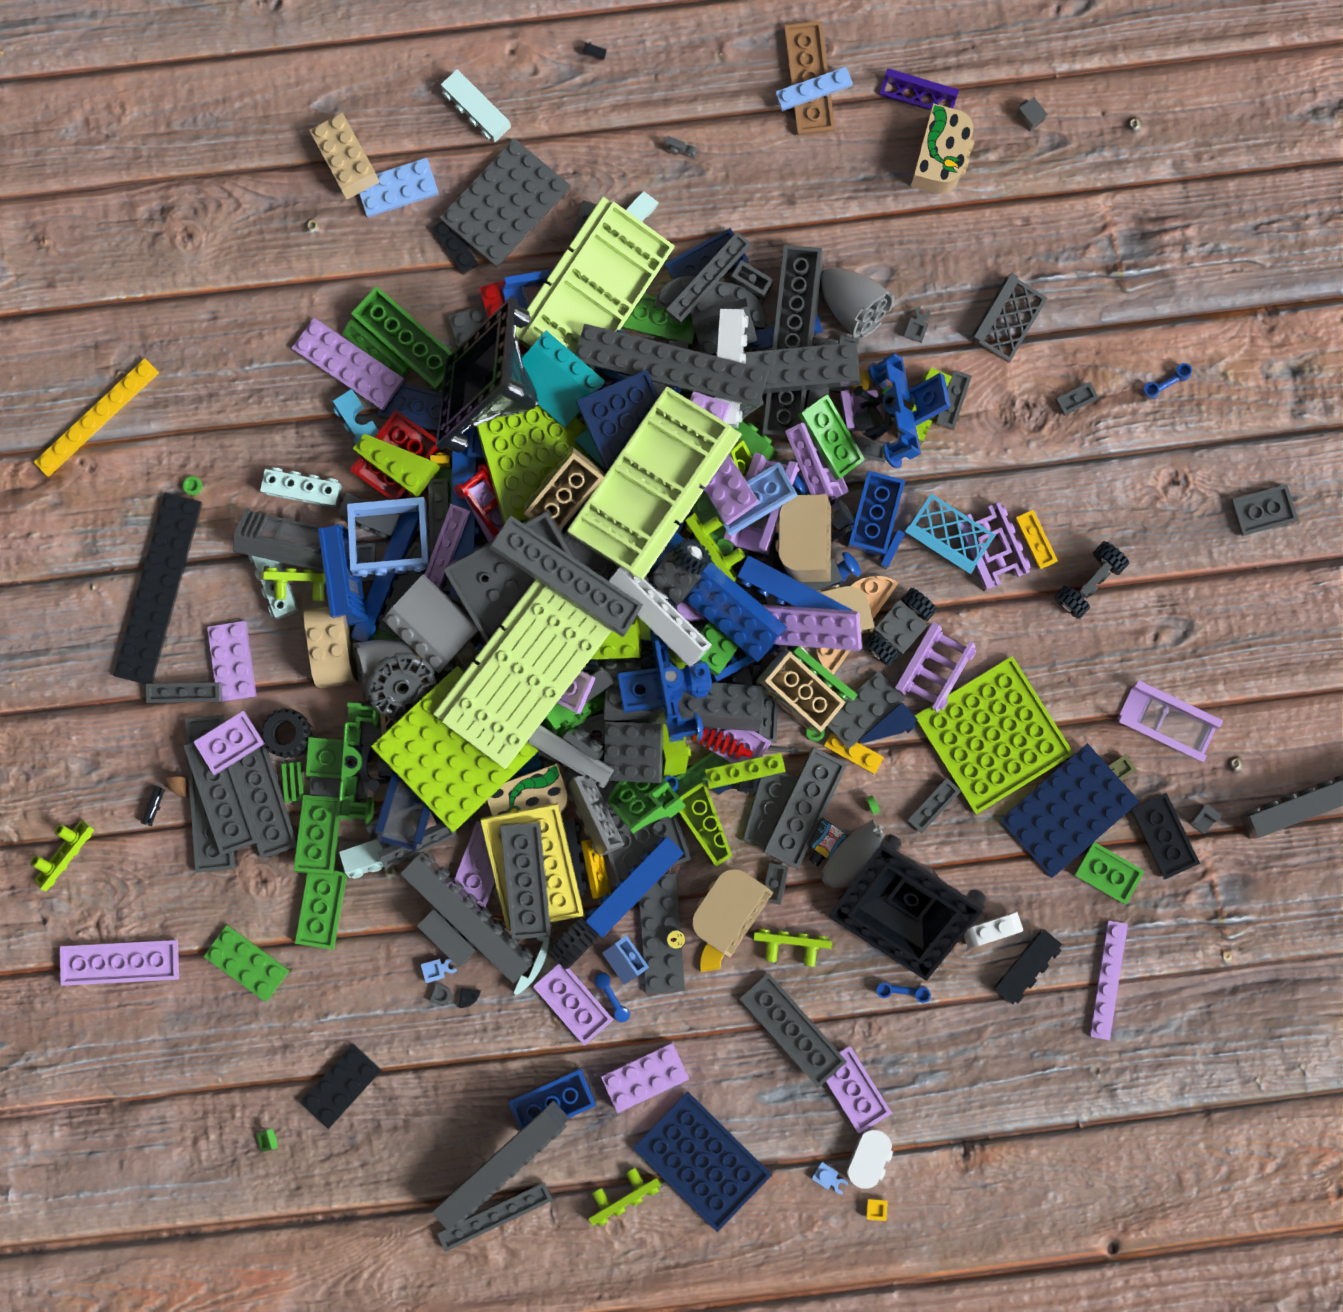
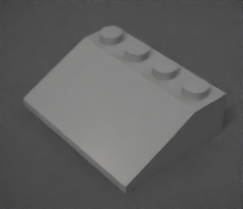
[383,574,478,674]
[567,776,624,856]

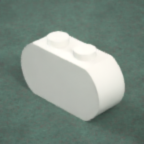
[963,912,1024,948]
[846,1128,893,1189]

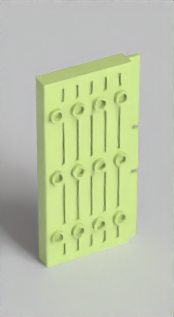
[515,196,675,370]
[567,386,742,580]
[433,579,612,769]

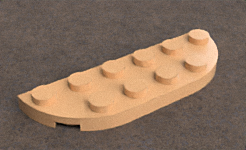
[816,576,899,675]

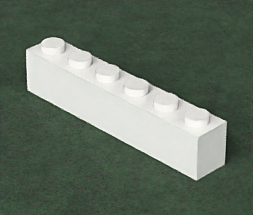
[714,309,748,428]
[609,567,712,667]

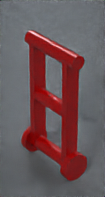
[454,464,524,538]

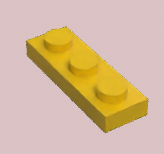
[1015,510,1058,570]
[824,733,884,774]
[581,839,611,899]

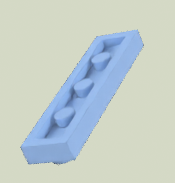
[775,67,853,111]

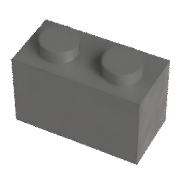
[731,260,774,301]

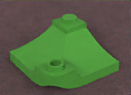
[608,776,686,834]

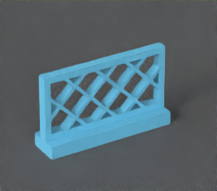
[905,494,996,574]

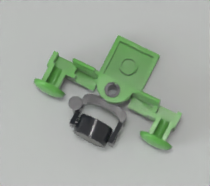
[306,702,393,824]

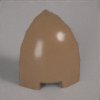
[165,777,187,797]

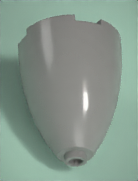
[820,267,894,339]
[352,640,422,700]
[821,819,885,888]

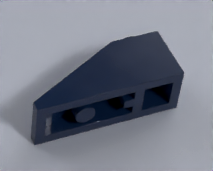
[858,702,918,744]

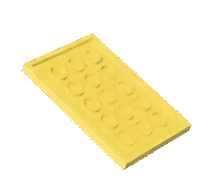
[481,803,584,931]

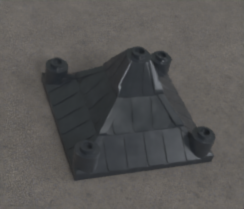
[436,297,538,453]
[828,834,986,981]

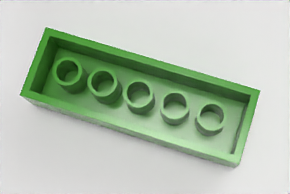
[351,286,452,392]

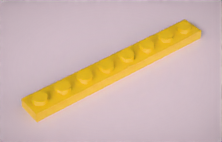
[34,358,159,477]

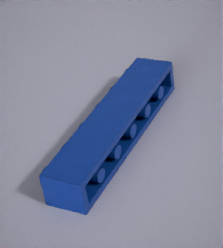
[738,555,853,611]
[586,836,684,938]

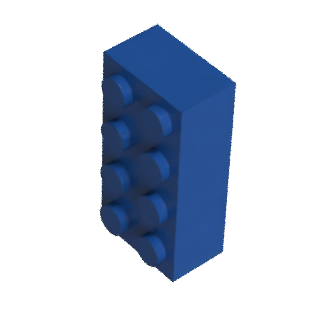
[847,471,905,557]
[508,1068,597,1130]

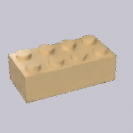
[309,113,380,200]

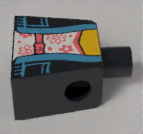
[809,818,848,867]

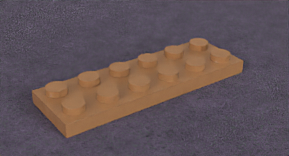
[784,21,835,136]

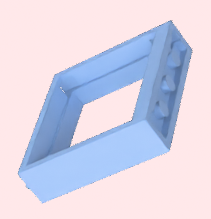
[347,497,430,577]

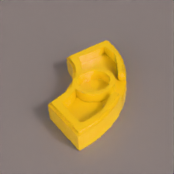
[700,943,724,972]

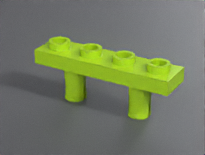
[685,513,745,582]
[259,568,326,601]
[705,753,786,789]
[30,819,94,892]
[753,929,832,967]
[589,1168,662,1227]

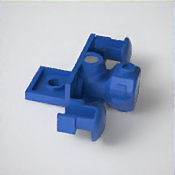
[617,628,711,742]

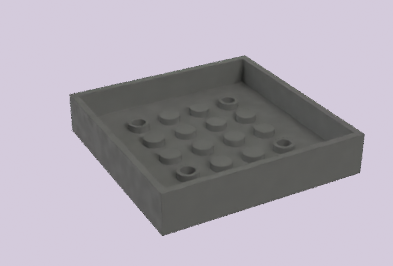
[443,509,578,643]

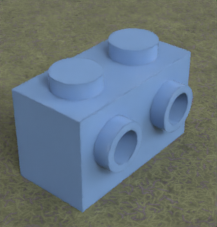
[602,935,649,985]

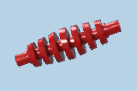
[691,727,753,758]

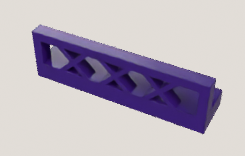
[879,68,959,111]

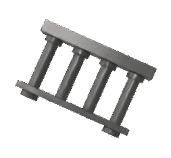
[365,804,456,869]

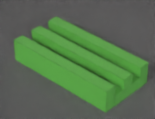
[281,762,304,802]

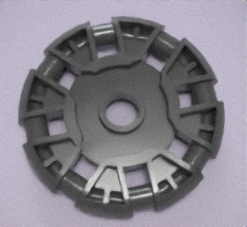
[367,653,437,719]

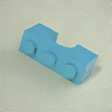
[333,389,379,444]

